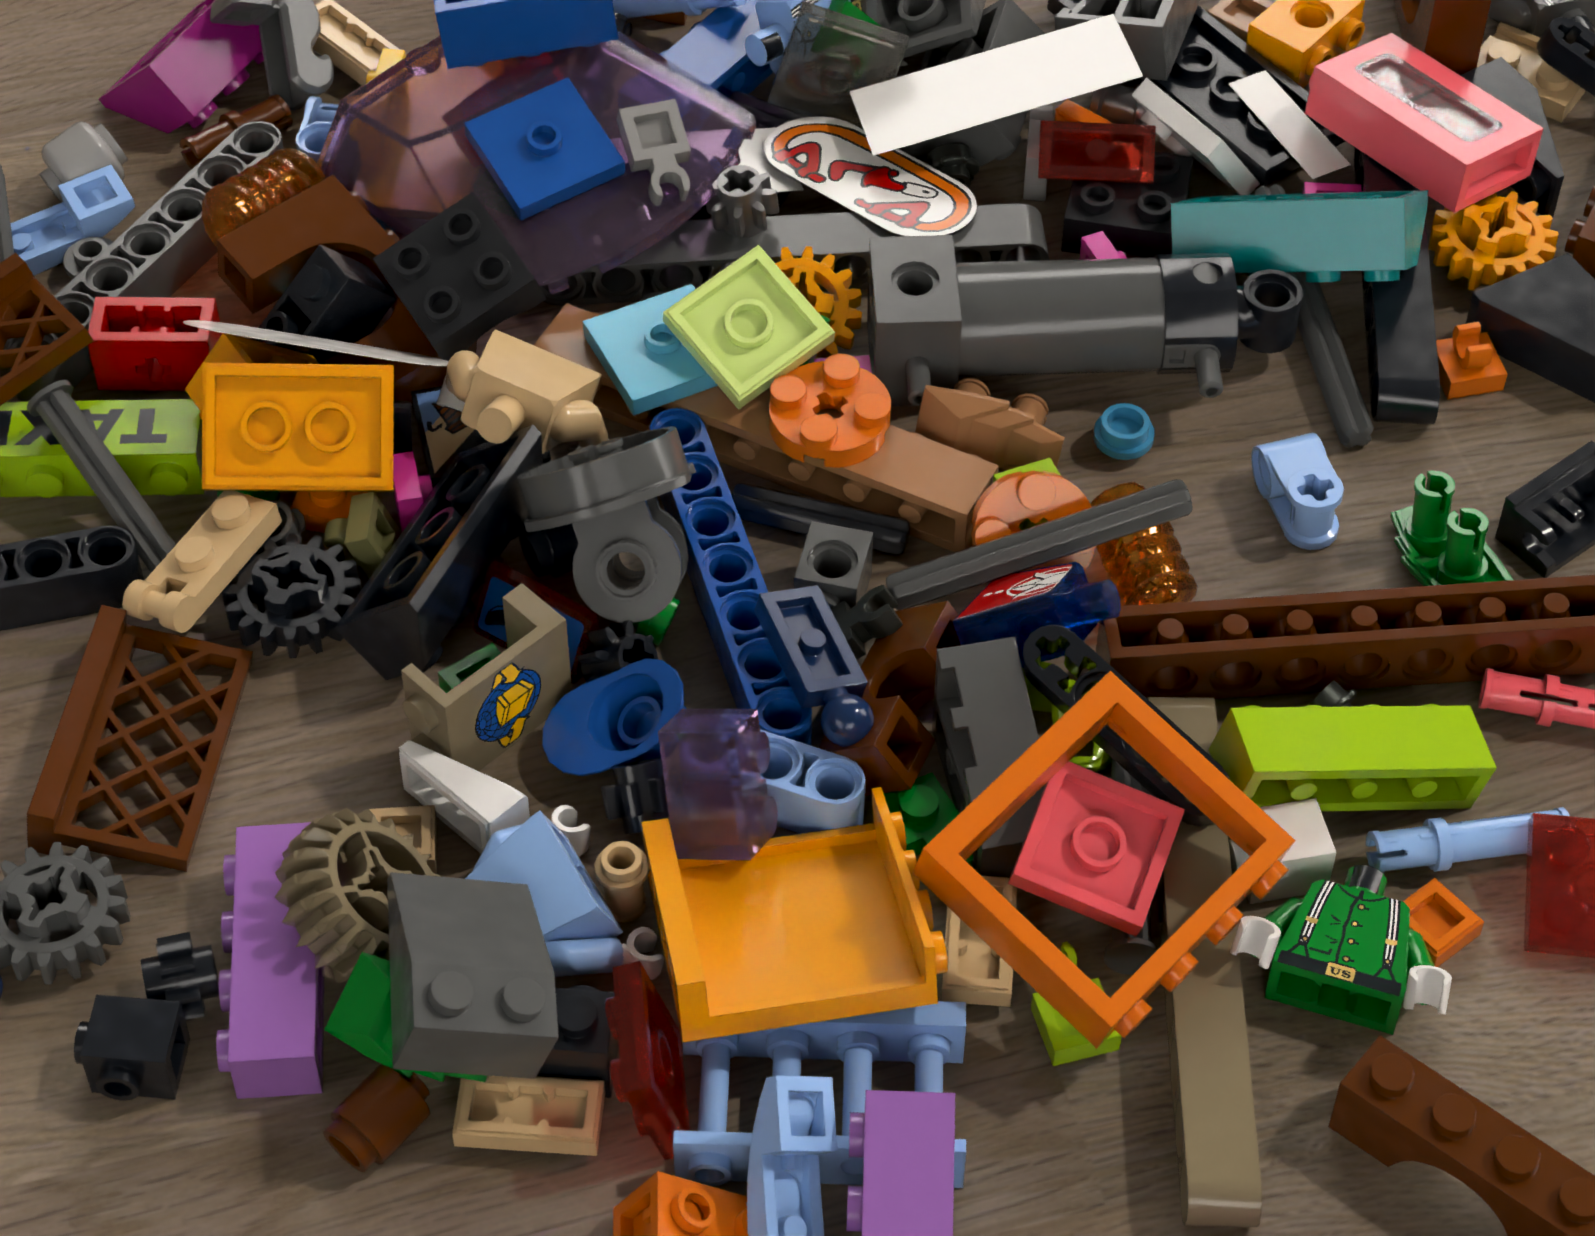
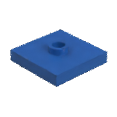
[464,77,625,221]

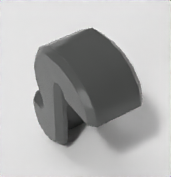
[210,0,334,110]

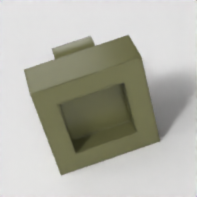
[323,491,401,578]

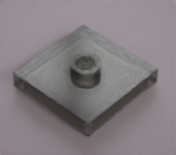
[767,1,909,129]

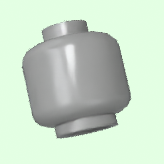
[39,121,128,202]

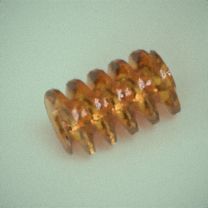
[202,148,325,246]
[1090,482,1198,606]

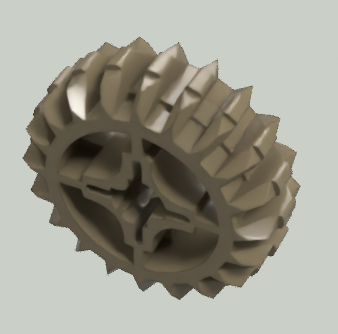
[275,807,443,984]

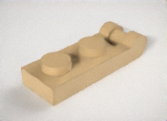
[122,491,282,633]

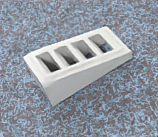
[399,740,530,854]

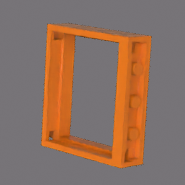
[912,671,1296,1048]

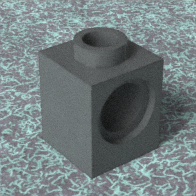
[794,521,873,609]

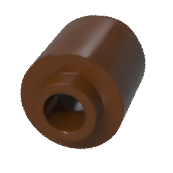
[323,1064,430,1172]

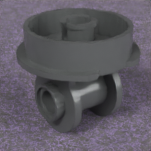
[517,426,696,623]

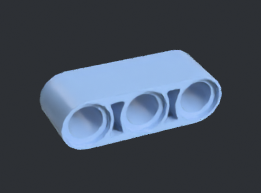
[681,716,865,834]

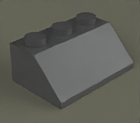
[899,0,1045,167]

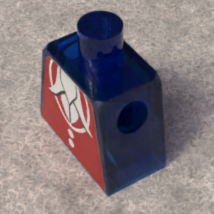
[952,562,1121,668]

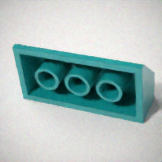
[1171,190,1428,282]

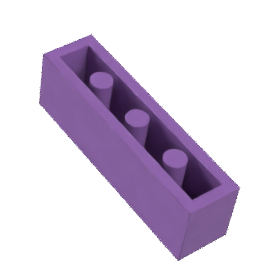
[216,822,325,1099]
[847,1090,955,1236]

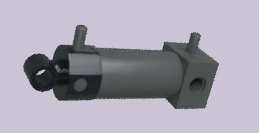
[867,235,1303,406]

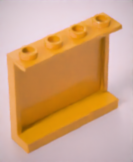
[641,787,948,1042]

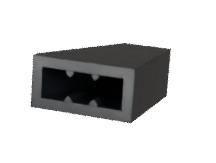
[1466,253,1595,403]

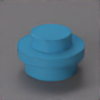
[1093,403,1155,460]

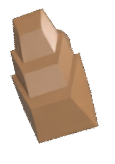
[915,378,1065,472]

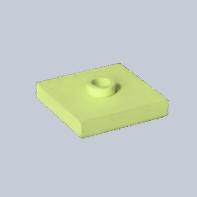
[663,245,835,410]

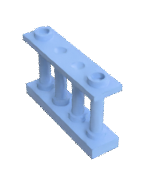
[673,1001,966,1188]

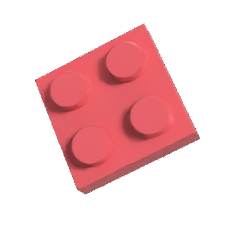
[1008,761,1185,937]

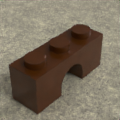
[818,601,980,796]

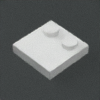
[1132,78,1260,195]

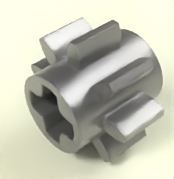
[704,165,779,238]

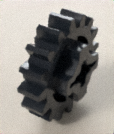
[222,533,362,658]

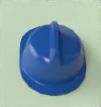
[542,658,692,776]

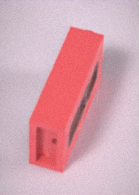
[1304,32,1544,213]

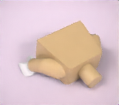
[436,329,609,454]

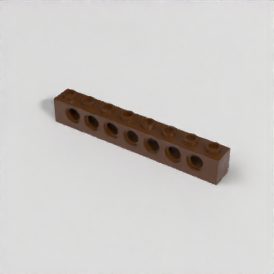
[1096,575,1595,699]

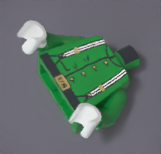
[1229,865,1452,1035]

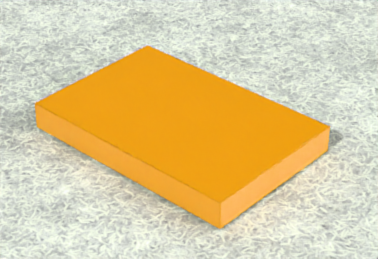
[202,363,394,492]

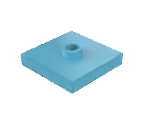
[583,284,718,416]

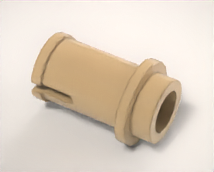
[594,841,650,922]

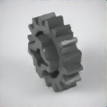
[0,842,130,985]

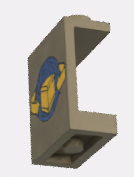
[401,583,572,771]

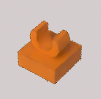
[1436,322,1508,400]

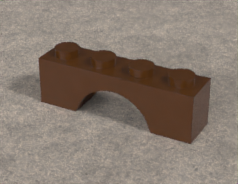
[1328,1035,1595,1236]

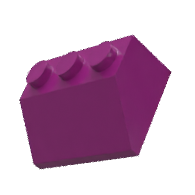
[98,0,264,134]

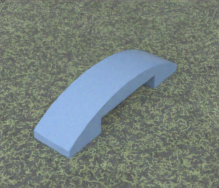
[10,164,135,275]
[747,1076,838,1236]

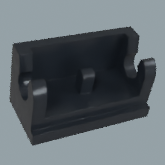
[1495,440,1595,578]

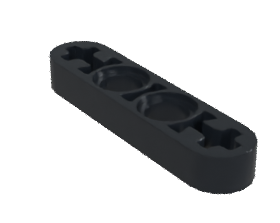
[1022,624,1230,826]

